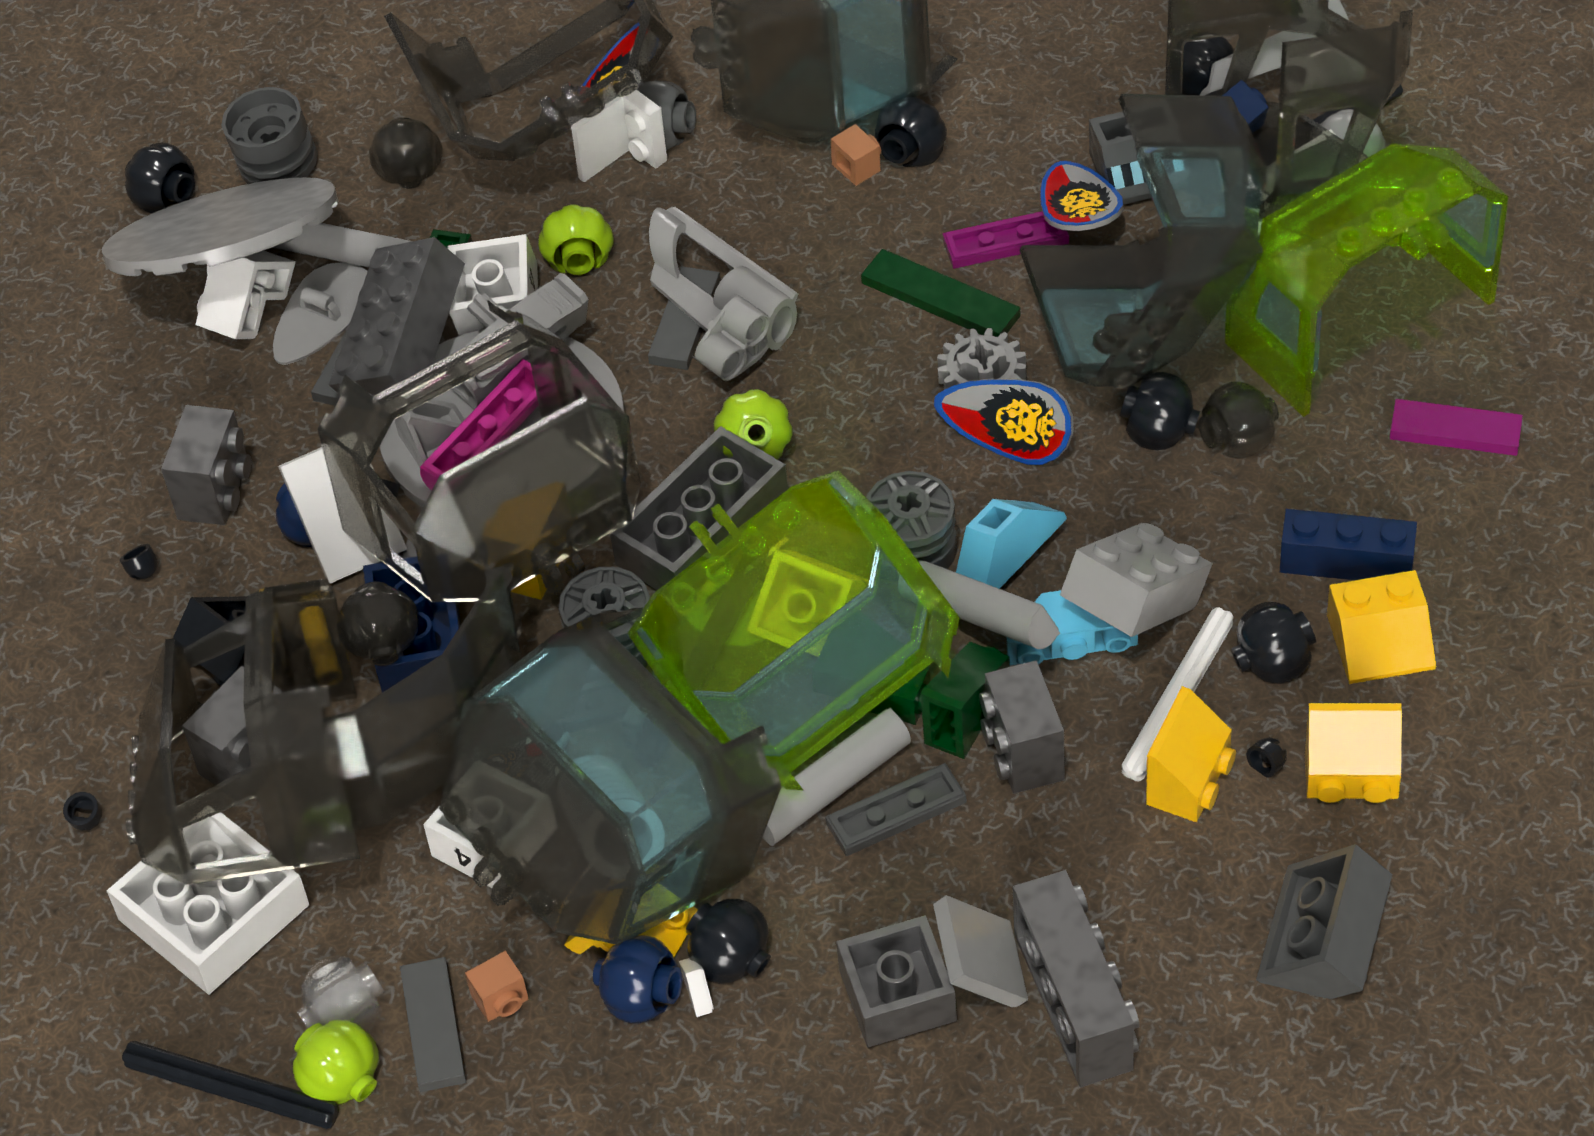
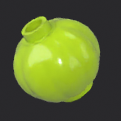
[538,205,614,275]
[714,389,793,460]
[293,1020,379,1105]

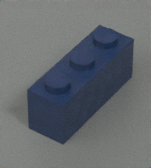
[1280,509,1417,580]

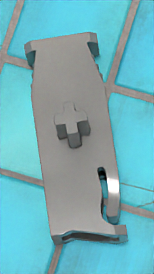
[445,273,589,409]

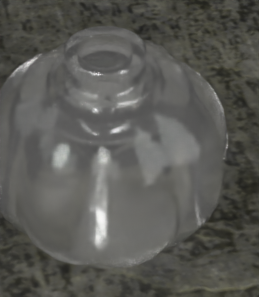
[297,956,385,1033]

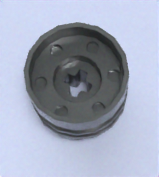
[221,87,318,184]
[864,471,957,584]
[559,567,657,679]

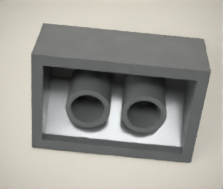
[1256,844,1392,999]

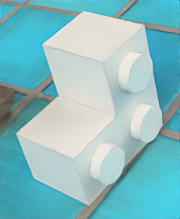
[195,251,295,339]

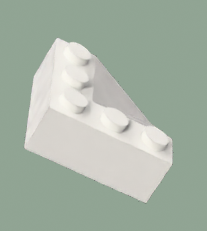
[107,803,309,995]

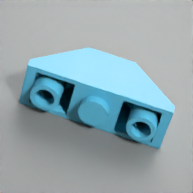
[956,499,1067,589]
[1006,590,1138,666]

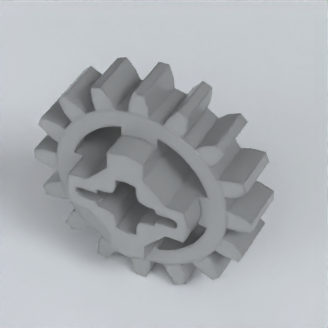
[937,328,1027,390]

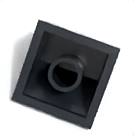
[171,596,304,685]

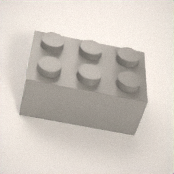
[1060,523,1213,637]

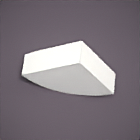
[679,958,714,1017]

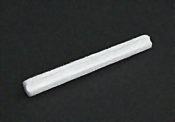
[1122,607,1233,782]

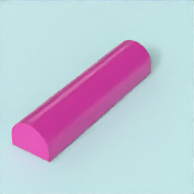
[420,359,556,498]

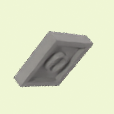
[933,895,1028,1007]

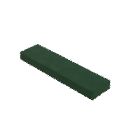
[861,249,1021,337]

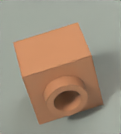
[831,124,881,186]
[465,951,529,1022]

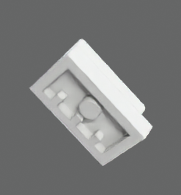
[571,85,667,182]

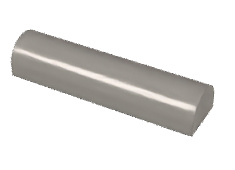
[272,223,412,267]
[907,560,1060,649]
[753,708,911,846]

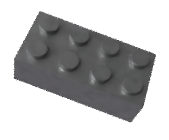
[329,237,465,410]
[610,426,789,604]
[1013,870,1139,1088]

